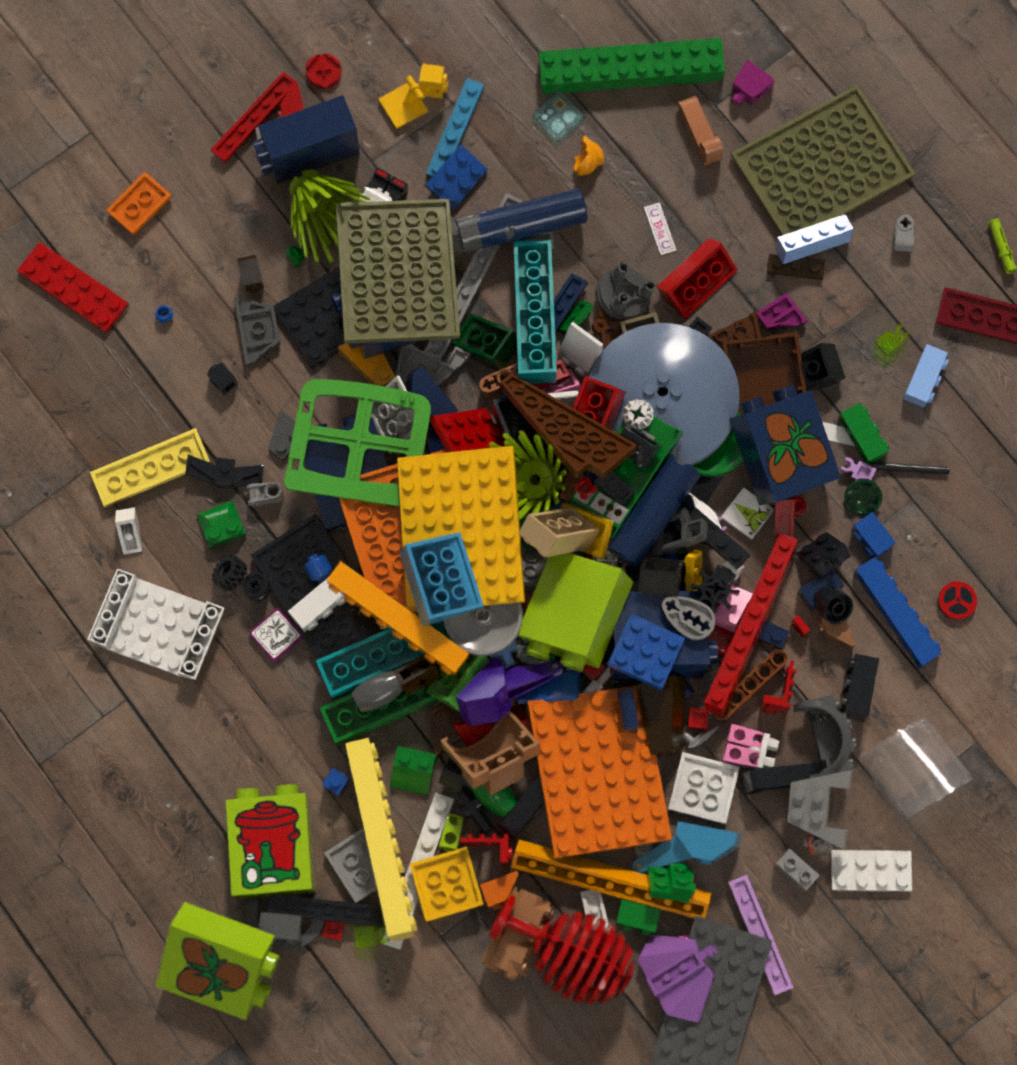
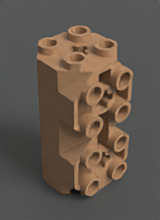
[482,887,555,981]

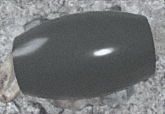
[352,671,403,712]

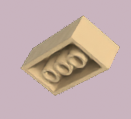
[518,507,600,557]

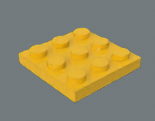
[410,847,484,922]

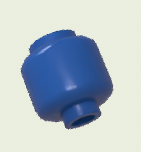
[304,553,333,583]

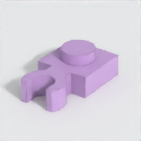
[840,457,877,481]

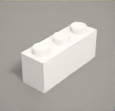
[288,578,346,632]

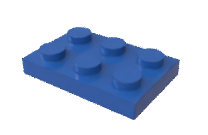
[425,144,488,211]

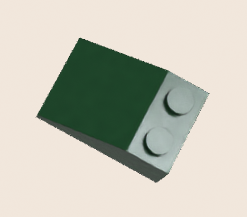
[450,314,517,371]

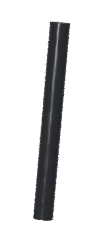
[872,462,950,474]

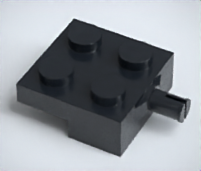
[796,532,851,578]

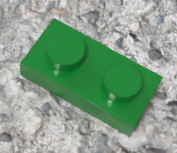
[559,301,594,335]

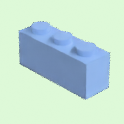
[903,344,949,408]

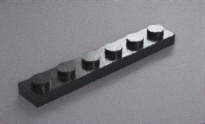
[268,894,386,927]

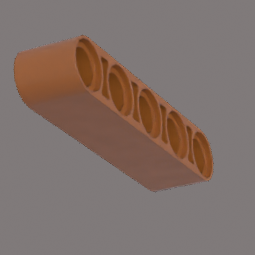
[712,650,788,722]

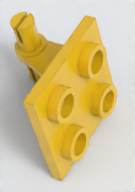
[378,75,428,129]

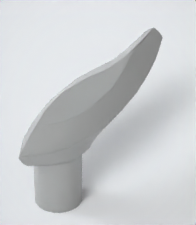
[683,725,719,748]

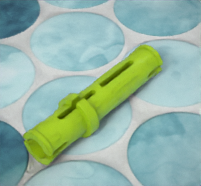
[988,219,1017,274]

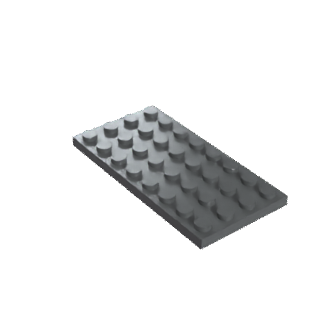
[649,915,773,1065]

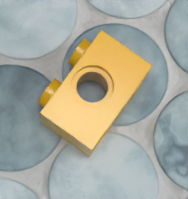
[419,63,448,99]

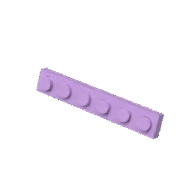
[728,875,793,995]

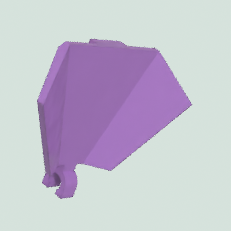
[638,934,719,1023]

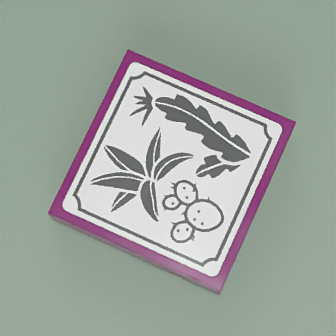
[249,608,303,662]

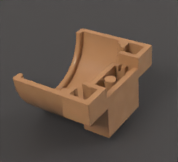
[441,711,540,795]

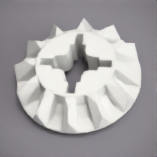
[622,399,654,430]

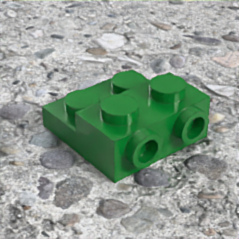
[647,863,696,903]

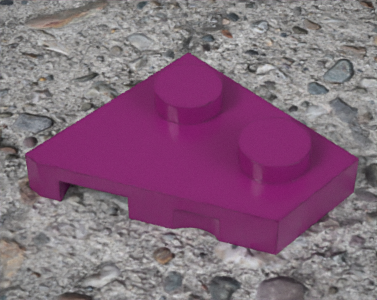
[756,293,808,330]

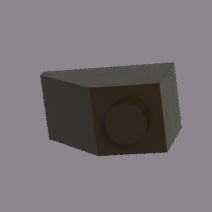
[237,255,264,293]

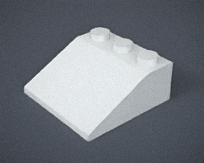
[371,376,414,454]

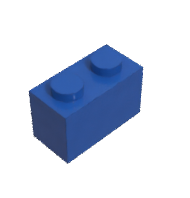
[852,512,896,558]

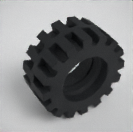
[212,554,247,591]

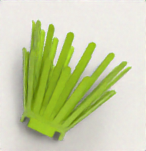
[289,169,371,263]
[489,431,566,521]

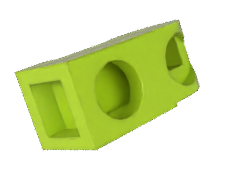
[439,813,464,852]

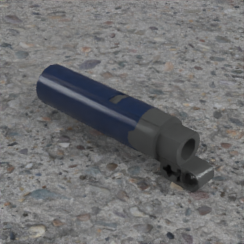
[451,188,588,253]

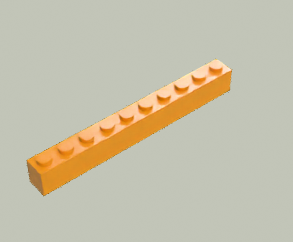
[511,840,711,918]

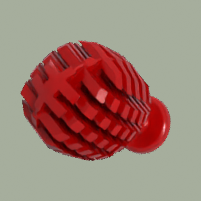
[488,894,634,1005]

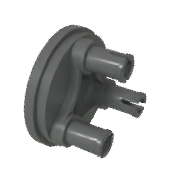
[596,261,656,321]

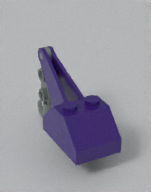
[456,643,563,726]

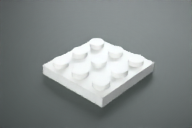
[668,752,740,825]

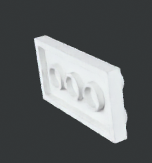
[831,850,912,892]

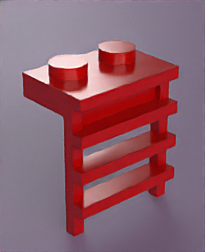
[759,660,797,715]
[460,834,512,866]

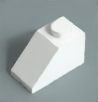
[115,508,142,555]

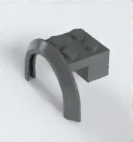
[246,898,324,950]

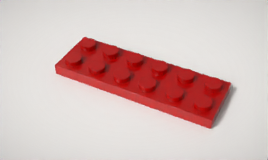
[17,242,129,333]

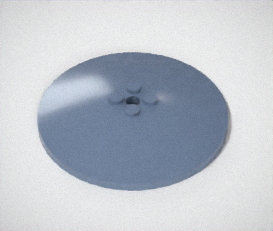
[589,323,739,471]

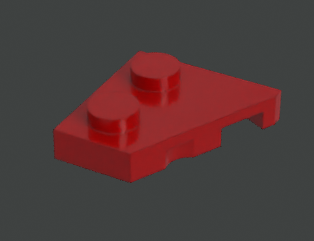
[452,721,496,747]

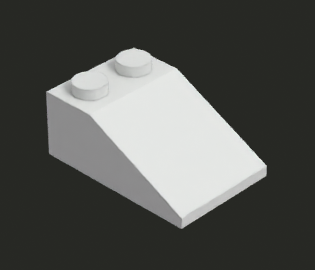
[558,322,603,377]

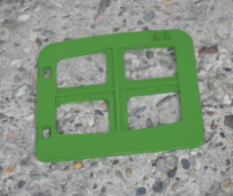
[284,379,431,507]

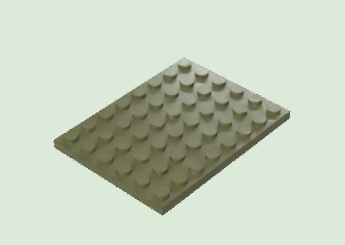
[731,85,915,236]
[336,199,460,344]

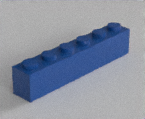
[854,557,941,669]

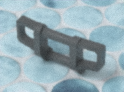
[644,507,707,560]

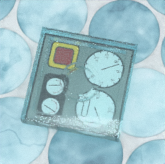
[533,91,584,141]

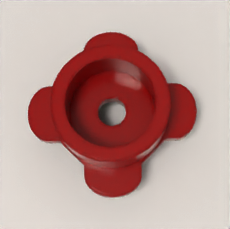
[574,477,597,500]

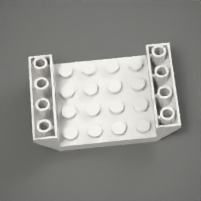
[87,568,225,680]

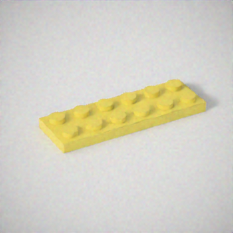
[90,428,210,508]

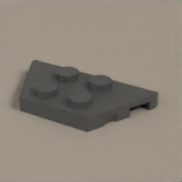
[234,297,281,367]

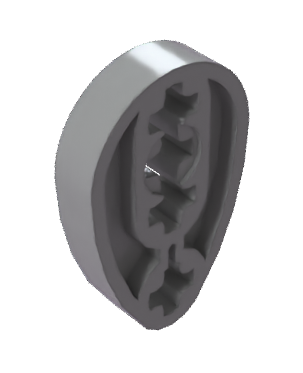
[662,596,715,641]

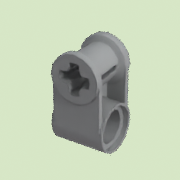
[893,215,914,252]
[246,482,284,506]

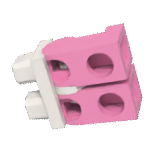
[722,724,779,769]

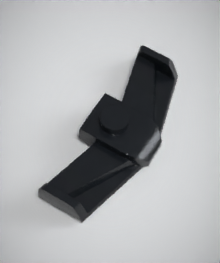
[185,454,264,489]

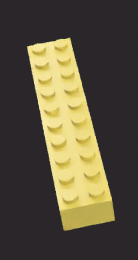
[345,738,418,942]

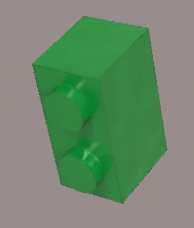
[616,899,661,936]

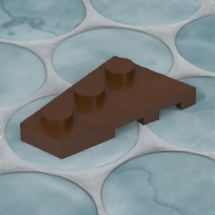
[707,311,761,348]

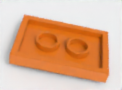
[106,172,172,236]

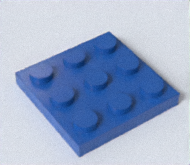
[607,613,685,691]

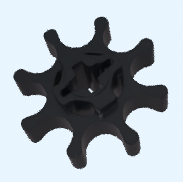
[691,565,740,613]

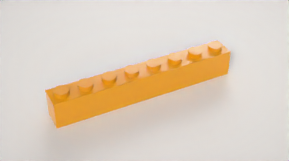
[327,561,469,676]

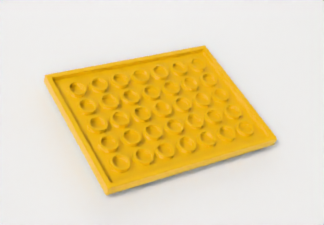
[397,446,525,613]

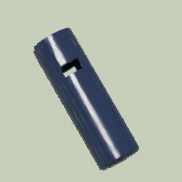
[607,455,701,568]

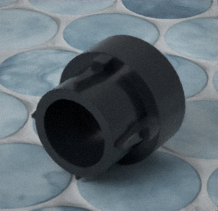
[814,585,853,624]

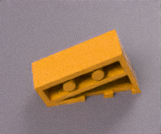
[338,343,395,386]

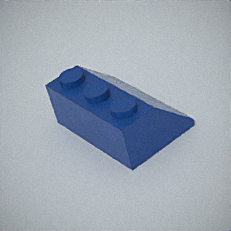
[518,666,582,704]

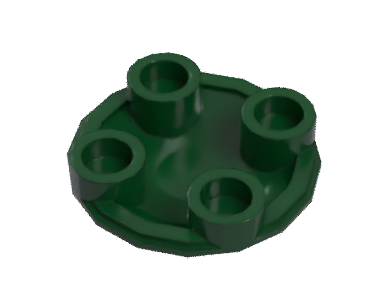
[844,478,882,516]

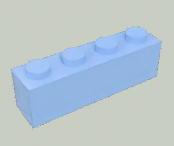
[775,215,853,264]

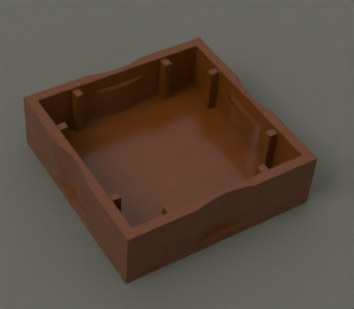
[720,332,806,414]

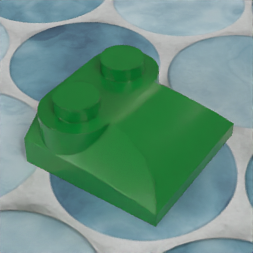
[197,500,246,549]

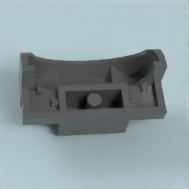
[793,695,857,778]

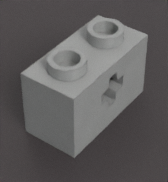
[774,849,820,892]

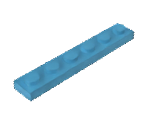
[426,78,484,178]

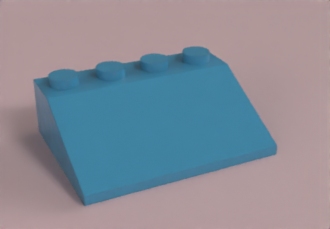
[399,532,484,626]

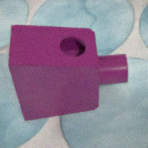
[731,59,775,106]

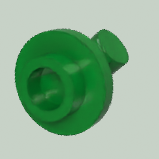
[285,246,305,267]

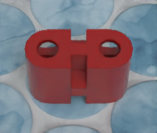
[708,625,735,659]

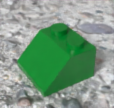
[390,746,437,796]

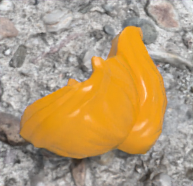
[573,135,604,176]

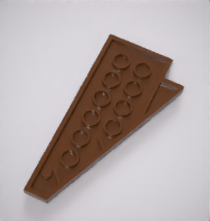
[500,373,637,479]

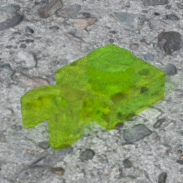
[874,324,910,357]
[354,926,390,948]

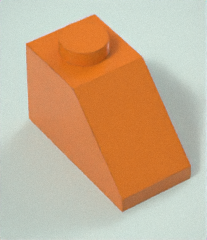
[480,871,519,911]

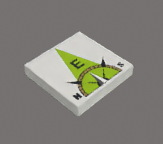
[721,488,774,541]

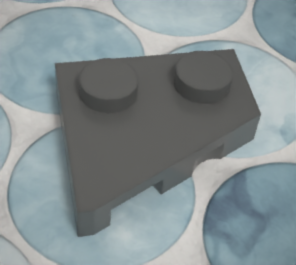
[268,409,295,462]

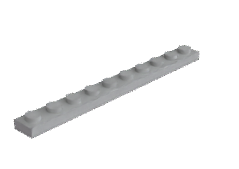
[424,193,523,360]

